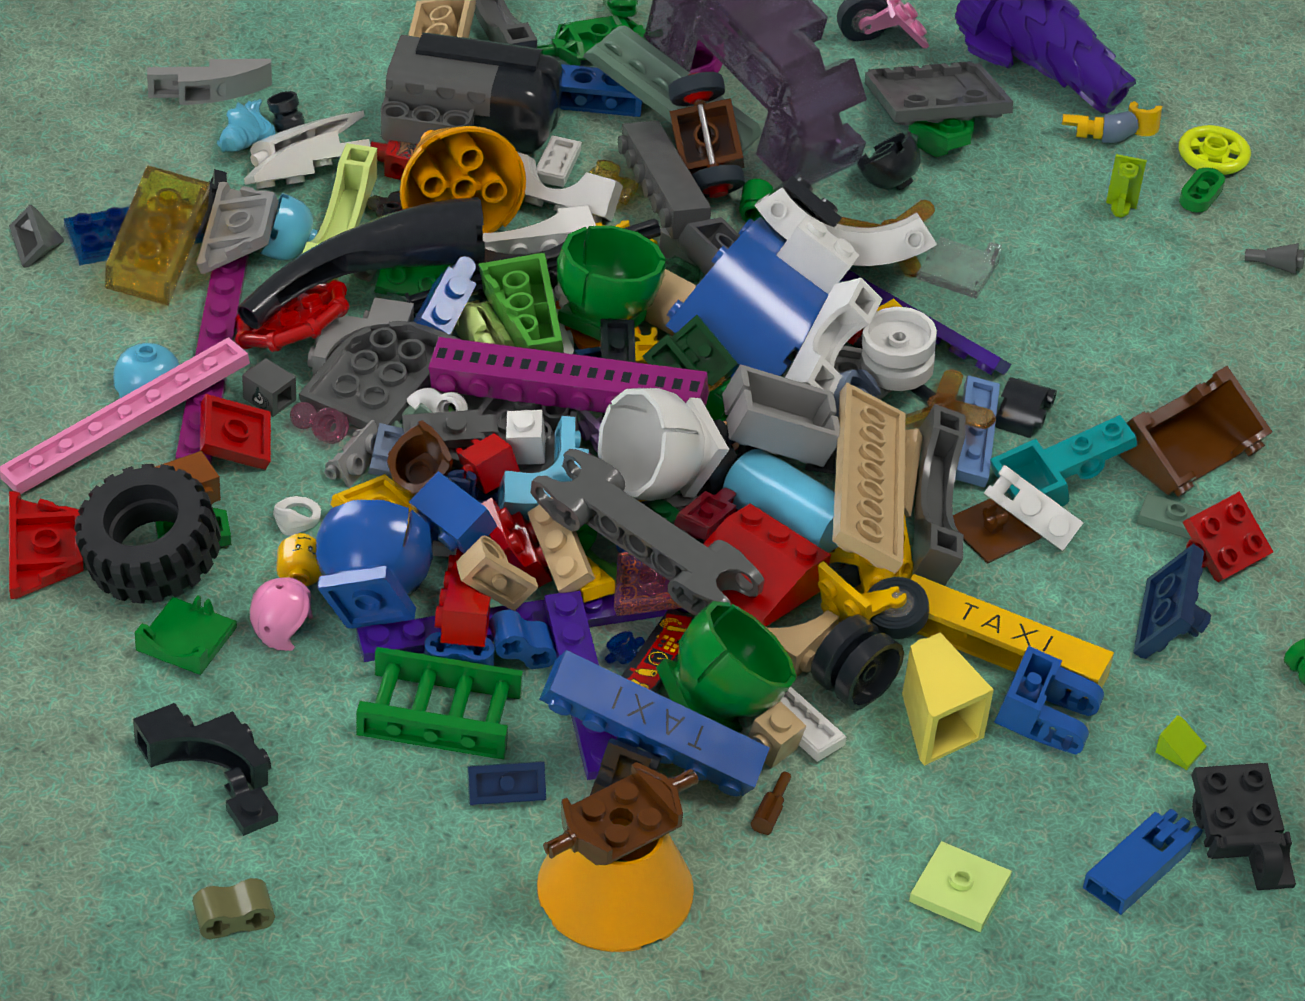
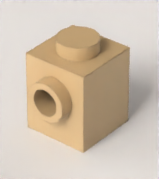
[748,701,806,768]

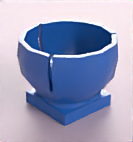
[316,500,433,629]

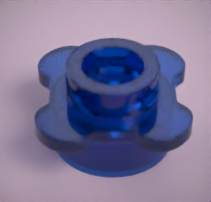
[605,631,645,664]

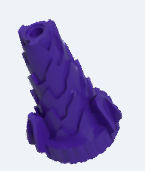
[955,0,1136,114]

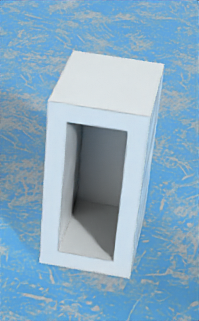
[776,215,859,295]

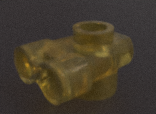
[589,160,639,205]

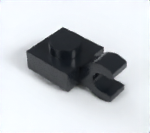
[224,767,278,836]

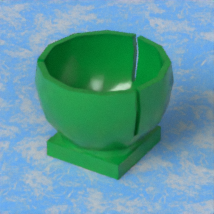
[557,226,666,340]
[656,601,796,733]

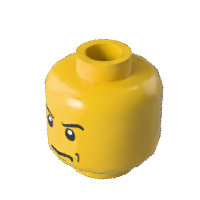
[277,533,322,586]

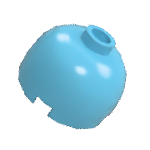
[260,193,318,260]
[113,343,179,398]

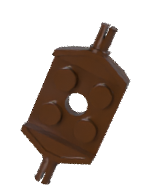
[543,762,699,865]

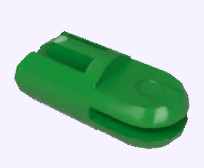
[603,0,638,17]

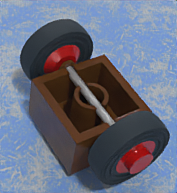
[668,72,745,198]

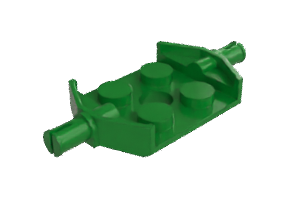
[537,15,663,66]

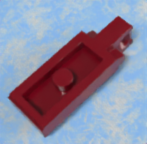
[674,487,737,540]

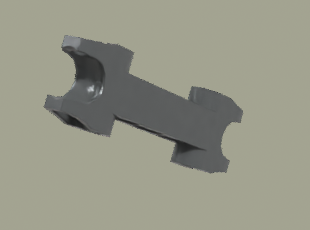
[530,449,765,616]

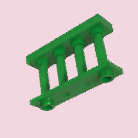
[356,647,523,760]

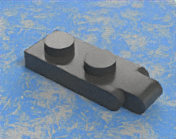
[403,410,499,448]

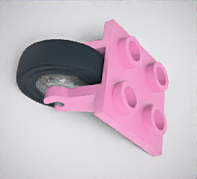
[837,0,929,48]

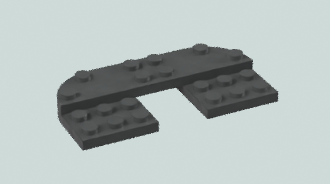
[299,321,579,473]

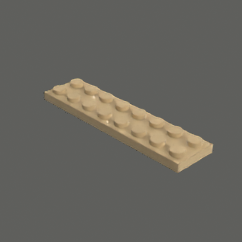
[832,383,906,574]

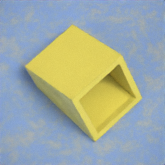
[902,632,994,766]

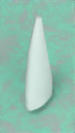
[250,110,365,167]

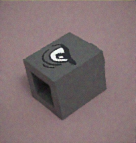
[242,358,296,417]

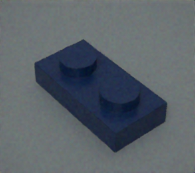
[467,761,546,805]

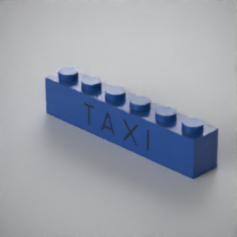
[539,650,770,796]

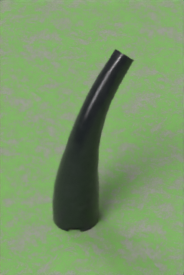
[237,197,485,329]

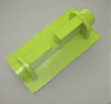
[1106,154,1147,218]

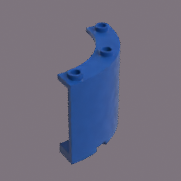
[665,217,843,377]

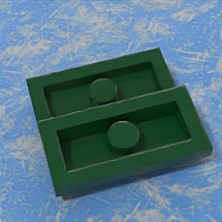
[642,315,740,392]

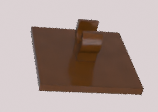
[953,499,1042,564]

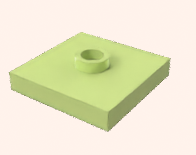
[909,841,1012,932]

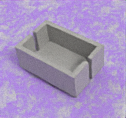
[722,364,840,467]

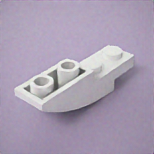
[244,131,370,189]

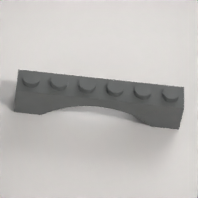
[474,0,537,48]
[912,404,966,586]

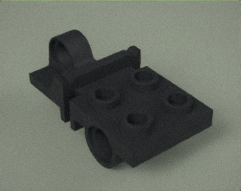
[1191,763,1296,890]

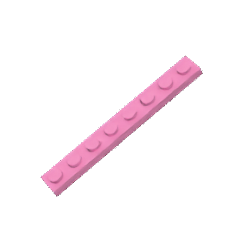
[0,337,250,494]

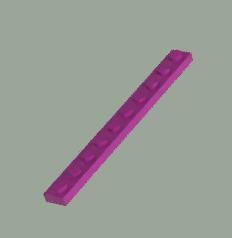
[175,254,249,464]

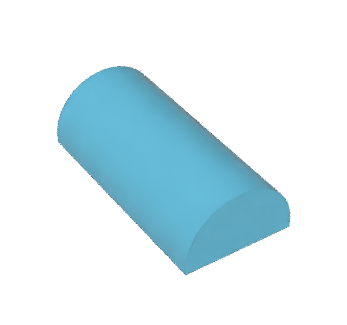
[723,449,839,553]

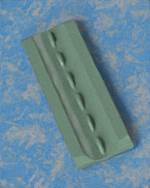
[583,25,762,153]

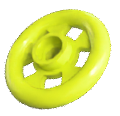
[1178,125,1251,175]

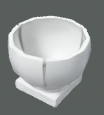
[598,388,729,501]

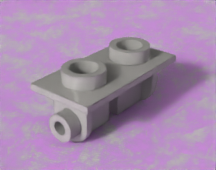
[324,420,378,488]

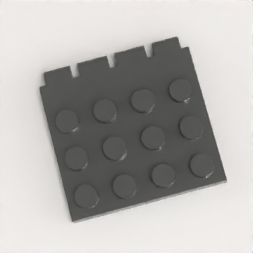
[865,61,1013,125]

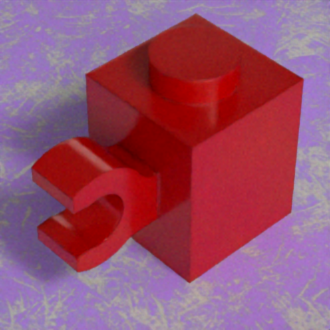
[456,433,520,494]

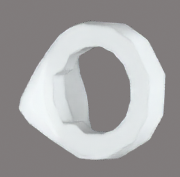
[273,496,321,536]

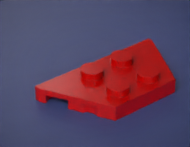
[9,491,84,599]

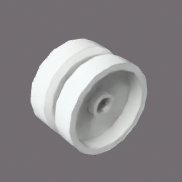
[861,307,937,391]

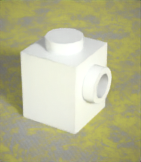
[506,410,546,464]

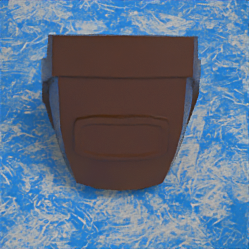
[387,420,453,498]

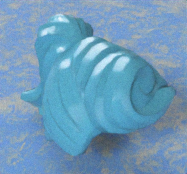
[217,99,276,152]

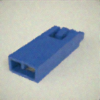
[1083,809,1203,915]

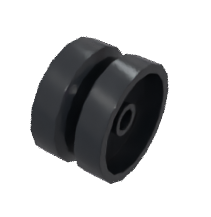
[811,614,904,711]

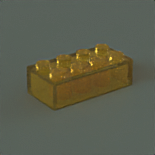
[105,165,210,306]

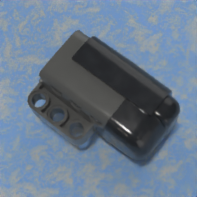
[381,32,563,154]

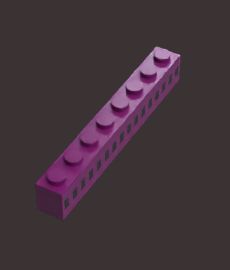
[428,337,709,413]

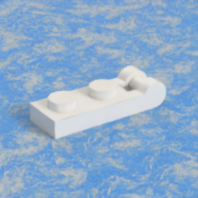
[984,465,1083,551]

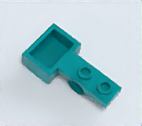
[990,415,1137,507]

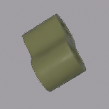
[192,878,275,940]

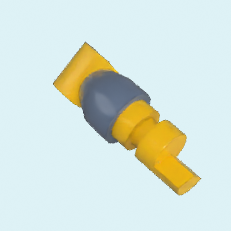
[1062,101,1163,143]

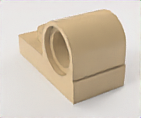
[456,536,538,611]

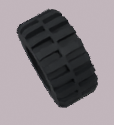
[74,464,221,604]

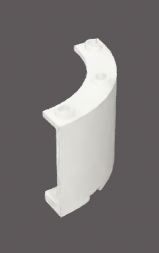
[755,187,937,266]

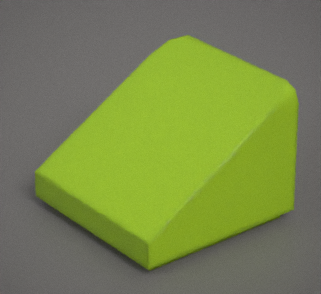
[1155,715,1207,770]

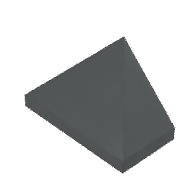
[9,204,64,267]

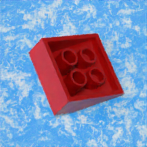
[703,503,831,627]

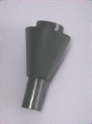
[1245,243,1305,274]

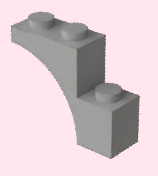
[308,298,414,376]

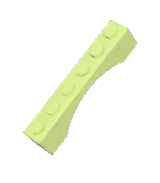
[302,143,377,282]

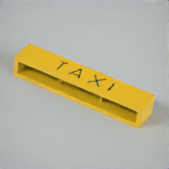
[898,574,1114,699]

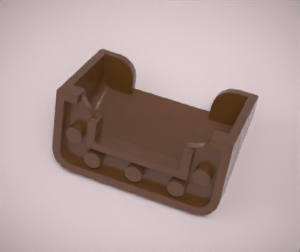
[1118,366,1272,498]

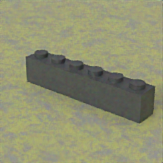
[618,120,711,240]

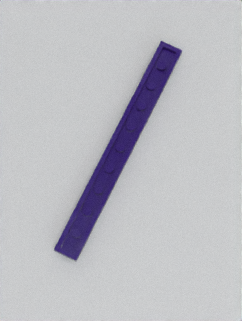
[356,581,688,662]

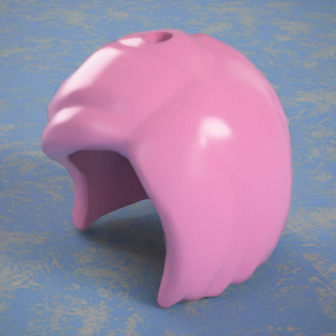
[250,577,313,651]

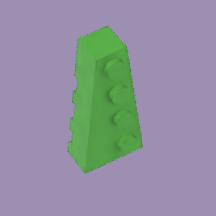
[479,253,564,353]

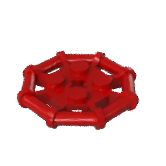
[234,280,349,352]

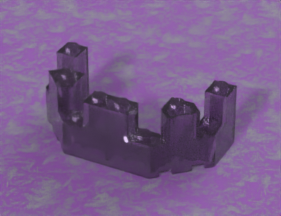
[644,0,867,185]

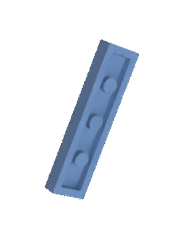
[955,375,1000,488]

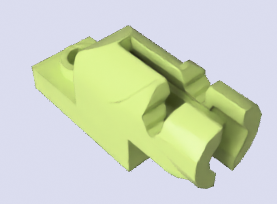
[454,300,514,347]

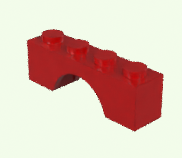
[435,549,491,647]

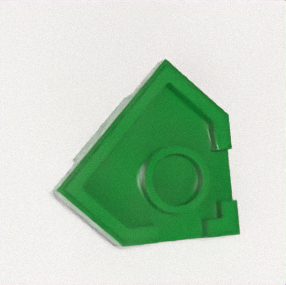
[908,117,975,157]

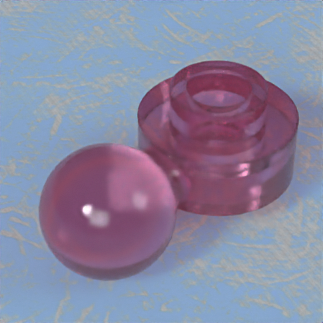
[290,402,349,444]

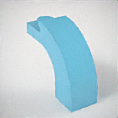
[498,416,589,520]

